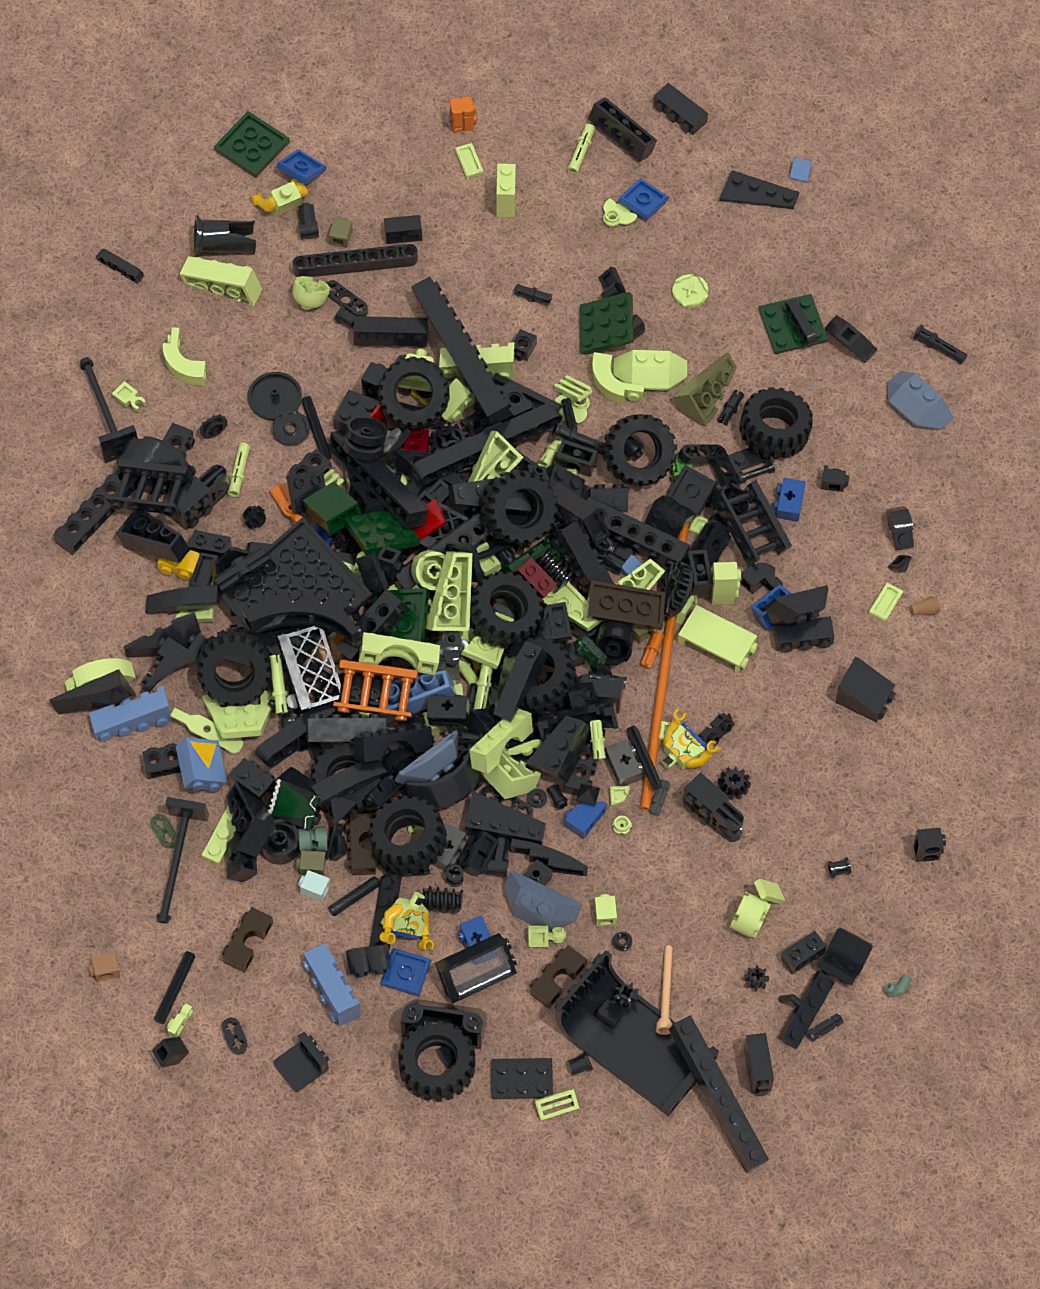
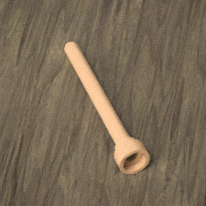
[656,945,673,1035]

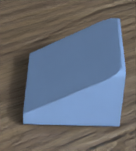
[790,158,812,182]
[621,555,642,576]

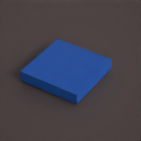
[276,149,326,185]
[618,178,669,221]
[381,948,432,997]

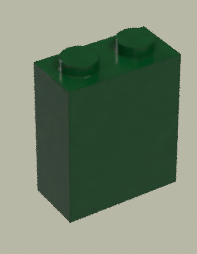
[303,481,361,535]

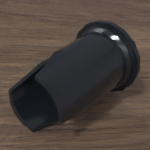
[194,215,256,257]

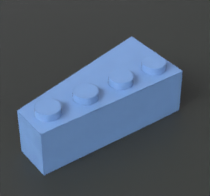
[376,670,457,724]
[89,686,172,741]
[302,943,361,1027]

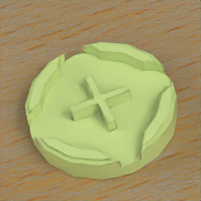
[672,274,709,308]

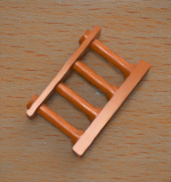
[333,660,418,722]

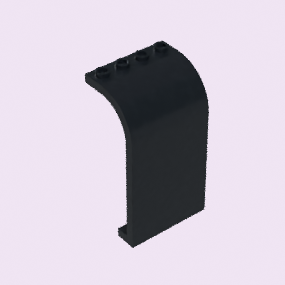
[554,950,719,1117]

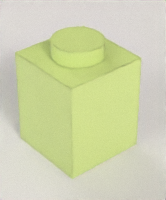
[595,894,617,926]

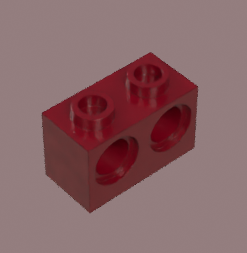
[401,429,430,453]
[512,557,557,599]

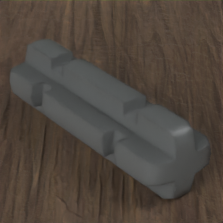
[649,779,670,816]

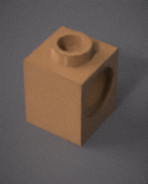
[89,952,121,982]

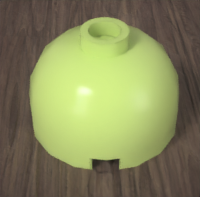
[292,276,330,310]

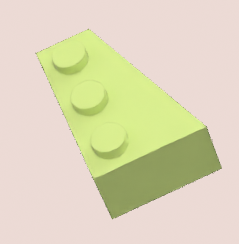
[711,562,741,605]

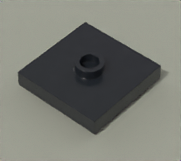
[667,465,718,516]

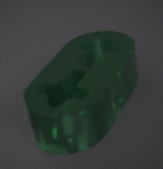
[573,635,607,668]
[151,814,177,849]

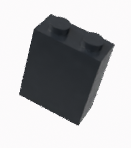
[744,1033,774,1096]

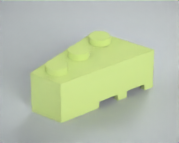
[468,431,523,482]
[481,749,541,799]

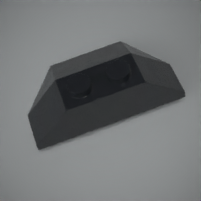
[764,585,829,624]

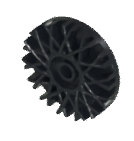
[656,560,694,618]

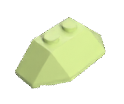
[613,350,687,391]

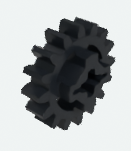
[429,422,469,453]

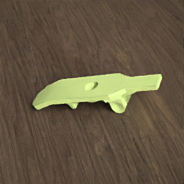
[170,708,243,754]

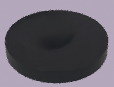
[248,372,302,421]

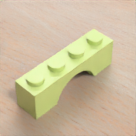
[359,632,440,675]
[470,709,533,774]

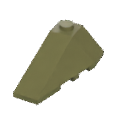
[673,353,737,425]

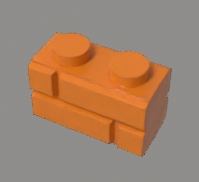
[450,96,477,133]

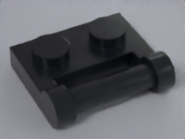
[728,447,775,484]

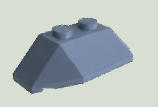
[887,371,954,430]
[395,730,458,784]
[504,870,582,933]

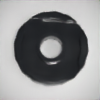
[272,410,310,446]

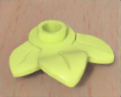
[603,199,637,227]
[555,394,590,424]

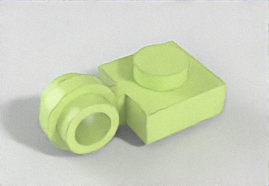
[528,926,566,947]

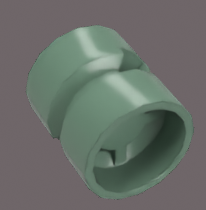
[298,826,328,853]

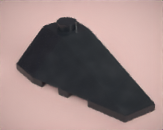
[123,612,201,658]
[493,641,547,722]

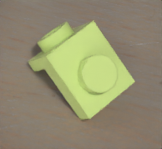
[477,542,501,577]

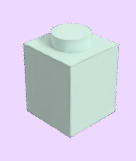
[298,870,330,902]

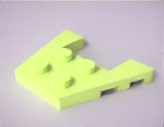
[202,690,275,739]

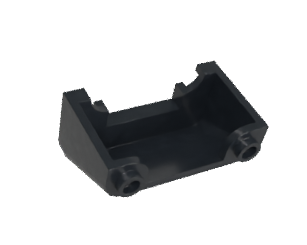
[401,999,486,1049]

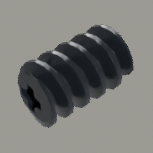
[535,547,574,590]
[422,886,463,914]

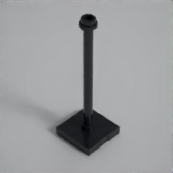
[80,357,138,463]
[448,520,560,583]
[156,797,209,924]

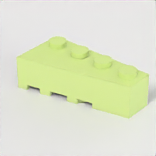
[180,256,262,306]
[439,342,514,379]
[426,551,472,631]
[602,559,665,622]

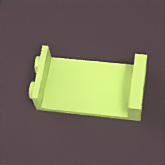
[677,605,758,673]

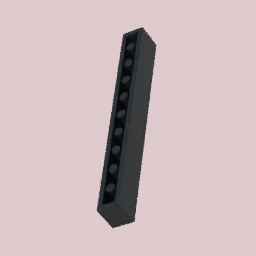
[411,276,512,426]

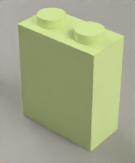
[497,164,516,217]

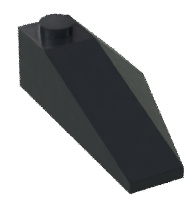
[49,669,137,714]

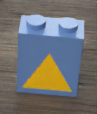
[176,737,227,792]

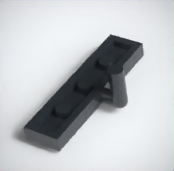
[369,874,402,950]
[779,971,834,1049]

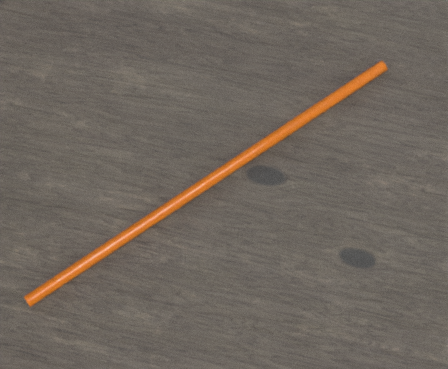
[640,522,689,810]

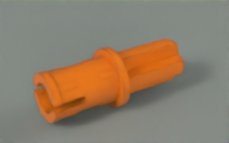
[641,631,664,669]

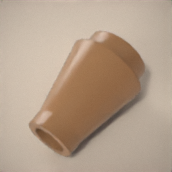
[911,596,941,615]

